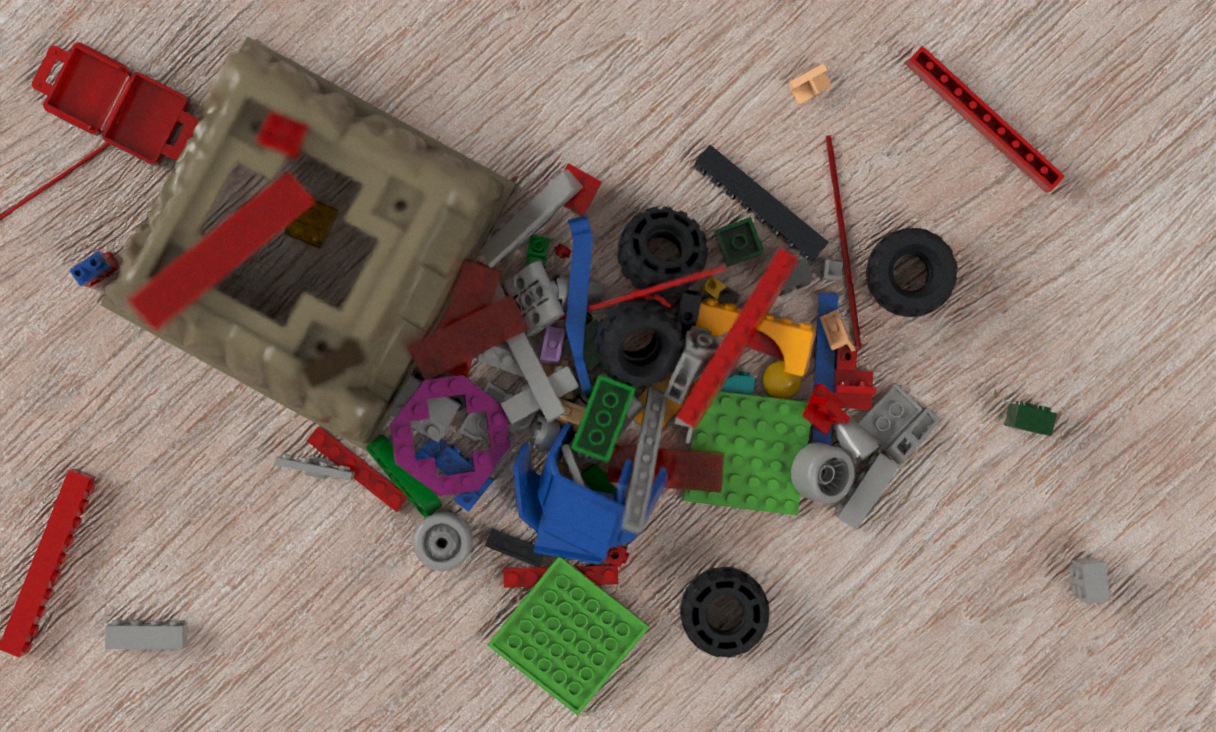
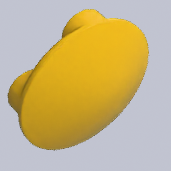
[763,361,801,399]

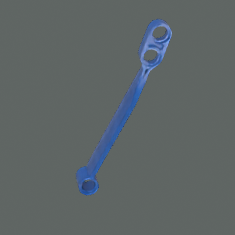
[566,215,593,395]

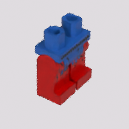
[69,251,120,288]

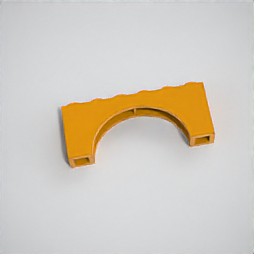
[696,298,817,376]

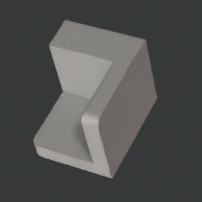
[821,259,843,282]

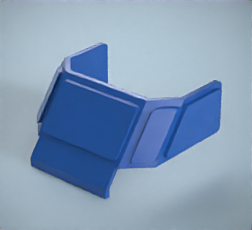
[537,422,667,561]
[513,442,634,565]

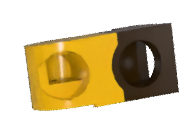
[701,276,740,305]

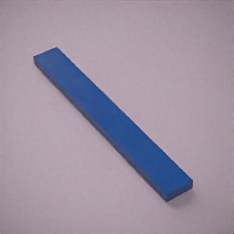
[811,293,838,445]

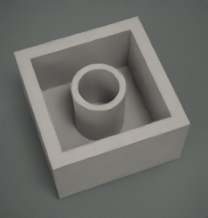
[1070,557,1110,603]

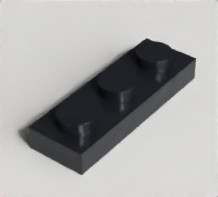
[485,528,543,567]

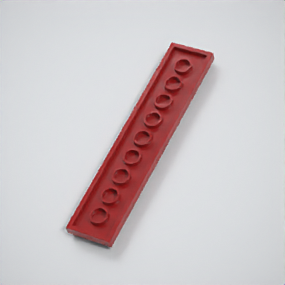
[127,171,315,333]

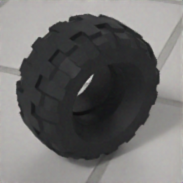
[617,206,709,297]
[866,228,958,317]
[594,298,685,388]
[680,566,770,658]

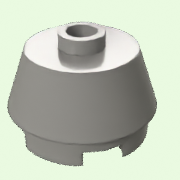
[528,414,560,451]

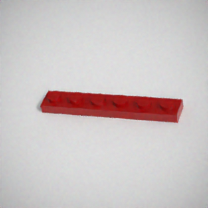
[307,426,408,512]
[503,564,619,588]

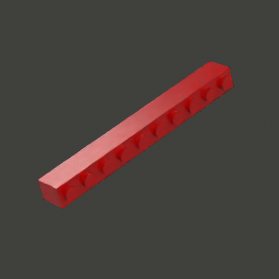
[905,46,1065,193]
[676,248,800,429]
[0,469,96,657]

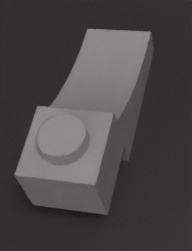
[664,350,703,405]
[885,407,941,464]

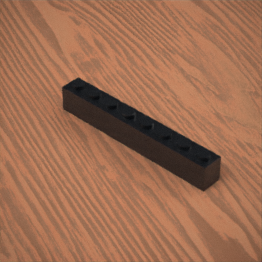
[694,145,829,261]

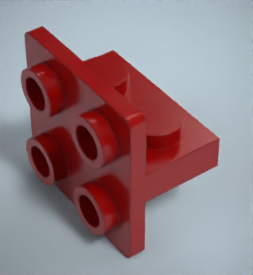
[256,111,309,158]
[834,370,876,410]
[802,383,851,434]

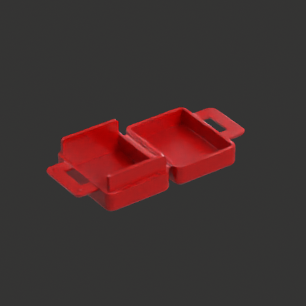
[32,42,198,165]

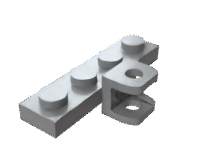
[274,454,355,480]

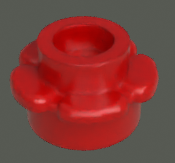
[554,243,572,259]

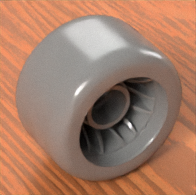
[791,442,855,504]
[413,511,473,571]

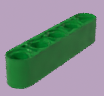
[366,434,442,518]

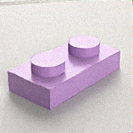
[540,326,566,365]

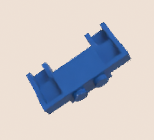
[415,438,494,512]

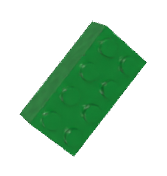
[571,375,635,463]

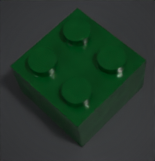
[713,217,764,268]
[1004,401,1057,436]

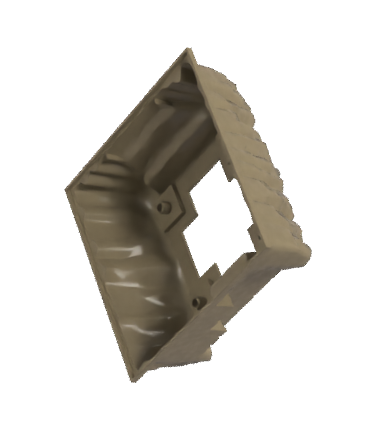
[100,36,516,452]

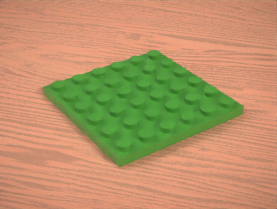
[683,390,811,515]
[487,556,650,715]

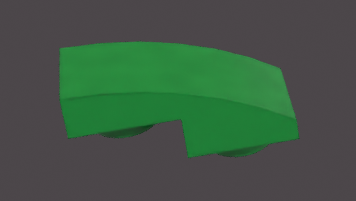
[525,235,550,268]
[581,464,618,494]

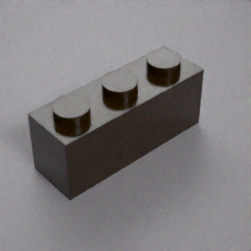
[299,337,369,389]

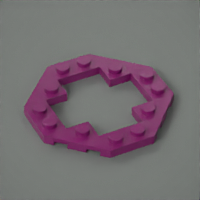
[390,375,510,496]

